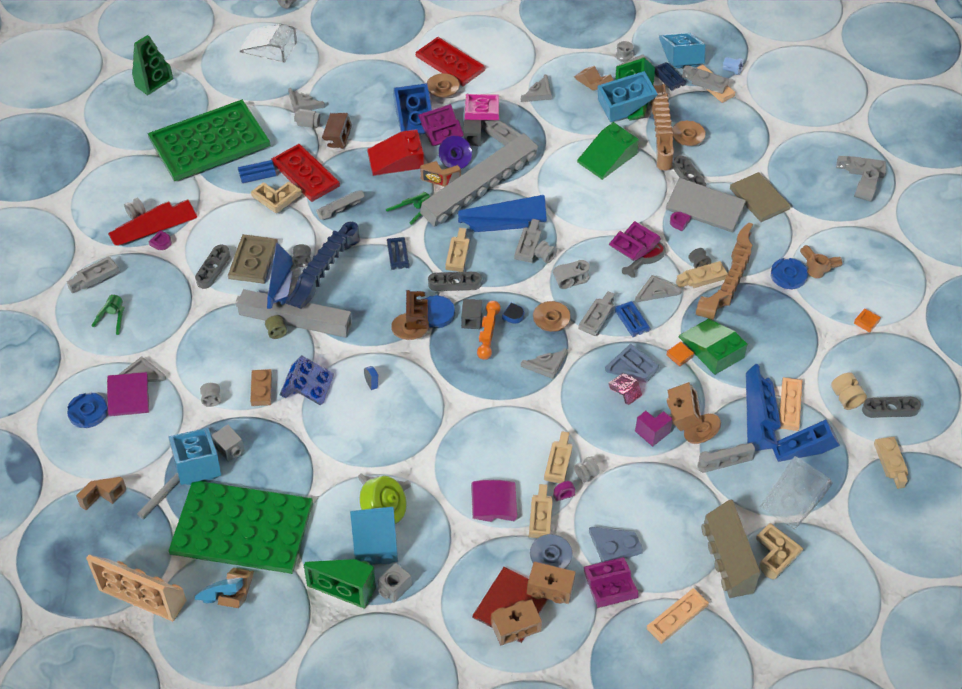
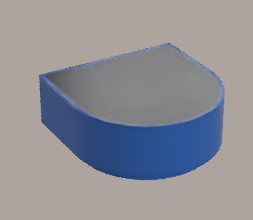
[502,302,524,324]
[364,366,378,390]

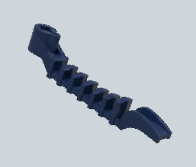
[285,221,360,309]

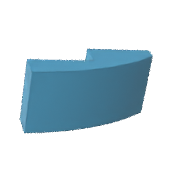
[195,578,243,603]

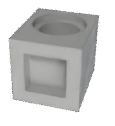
[212,425,244,461]
[378,563,412,603]

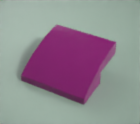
[418,104,464,146]
[609,221,661,261]
[107,372,149,416]
[471,480,517,522]
[584,557,638,608]

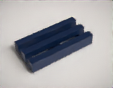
[655,62,686,91]
[387,237,409,270]

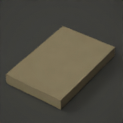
[730,172,790,222]
[228,234,278,284]

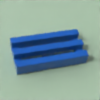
[238,160,276,183]
[615,301,650,337]

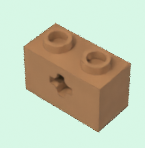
[667,382,702,431]
[527,562,576,604]
[491,599,542,646]

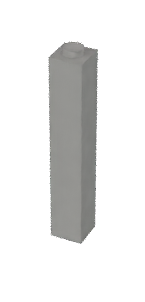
[236,289,352,338]

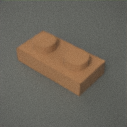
[250,369,272,406]

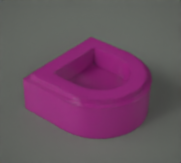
[670,212,691,231]
[149,230,172,250]
[553,481,576,501]

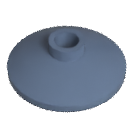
[530,534,572,569]

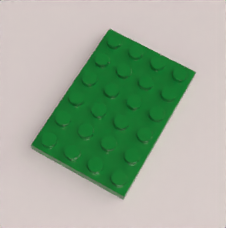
[147,99,271,182]
[168,481,313,574]

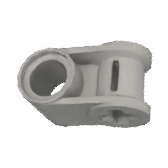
[854,168,879,202]
[553,260,590,289]

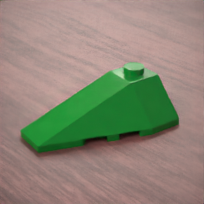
[132,35,173,96]
[616,57,655,121]

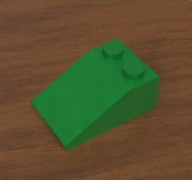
[577,122,639,180]
[679,319,748,375]
[303,559,376,609]

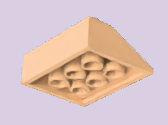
[86,555,187,622]

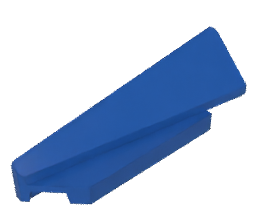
[458,195,547,232]
[267,243,294,309]
[746,364,781,451]

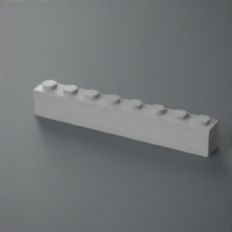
[420,133,538,227]

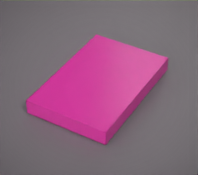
[465,94,499,120]

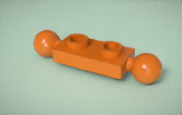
[477,301,501,360]

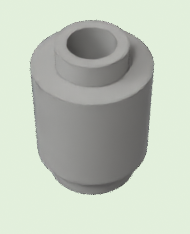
[294,109,320,128]

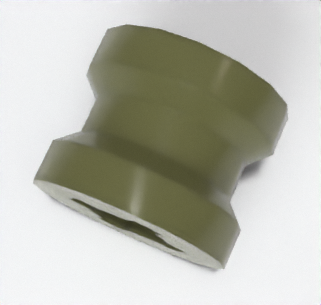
[265,315,287,339]

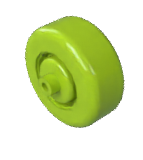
[359,476,406,524]

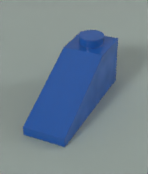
[773,419,840,462]

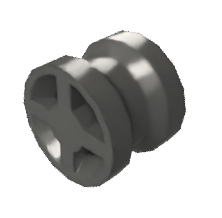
[292,244,311,267]
[688,248,711,268]

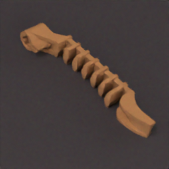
[650,84,674,170]
[695,223,753,320]

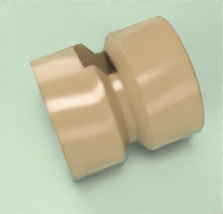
[831,373,867,410]

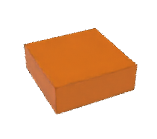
[854,308,881,333]
[666,341,694,367]

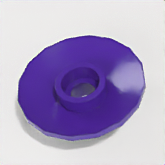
[438,136,472,169]

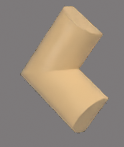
[251,181,301,214]
[756,523,803,579]

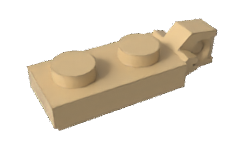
[445,228,470,272]
[676,261,728,288]
[544,431,572,483]
[874,437,908,489]
[529,484,553,538]

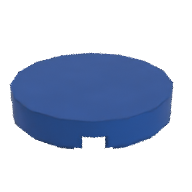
[771,258,808,290]
[425,295,455,328]
[67,393,108,428]

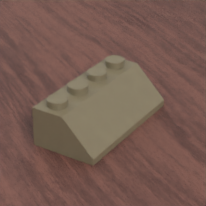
[701,500,760,598]

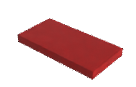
[415,37,485,86]
[271,143,340,202]

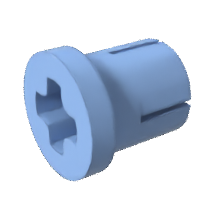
[723,57,743,75]

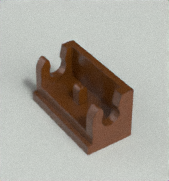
[322,113,352,149]
[406,290,428,330]

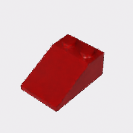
[367,130,424,176]

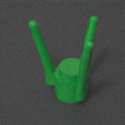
[386,192,430,225]
[91,294,125,335]

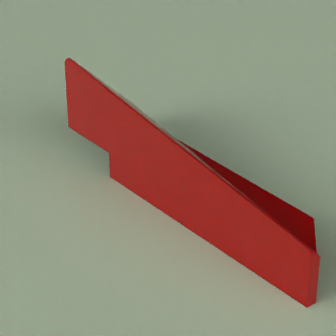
[108,199,197,246]

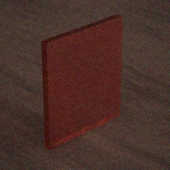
[472,567,548,643]

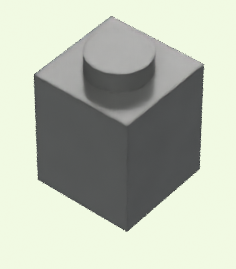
[464,119,481,146]
[461,299,482,330]

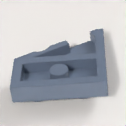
[605,343,659,382]
[589,527,643,562]

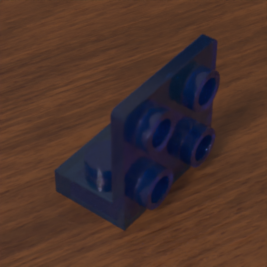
[279,355,334,405]

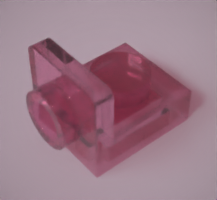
[609,373,642,405]

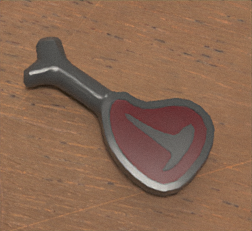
[622,242,666,278]

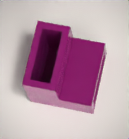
[635,411,673,447]

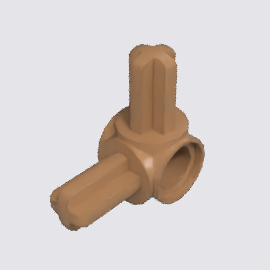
[800,245,843,278]

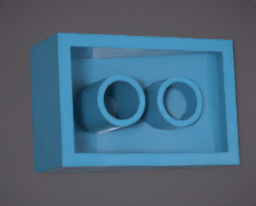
[659,33,705,68]
[597,71,657,122]
[168,428,221,485]
[350,507,398,565]

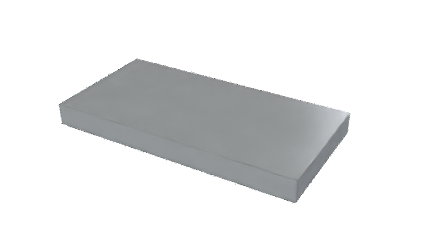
[666,178,746,233]

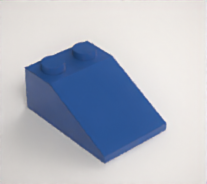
[393,83,432,135]

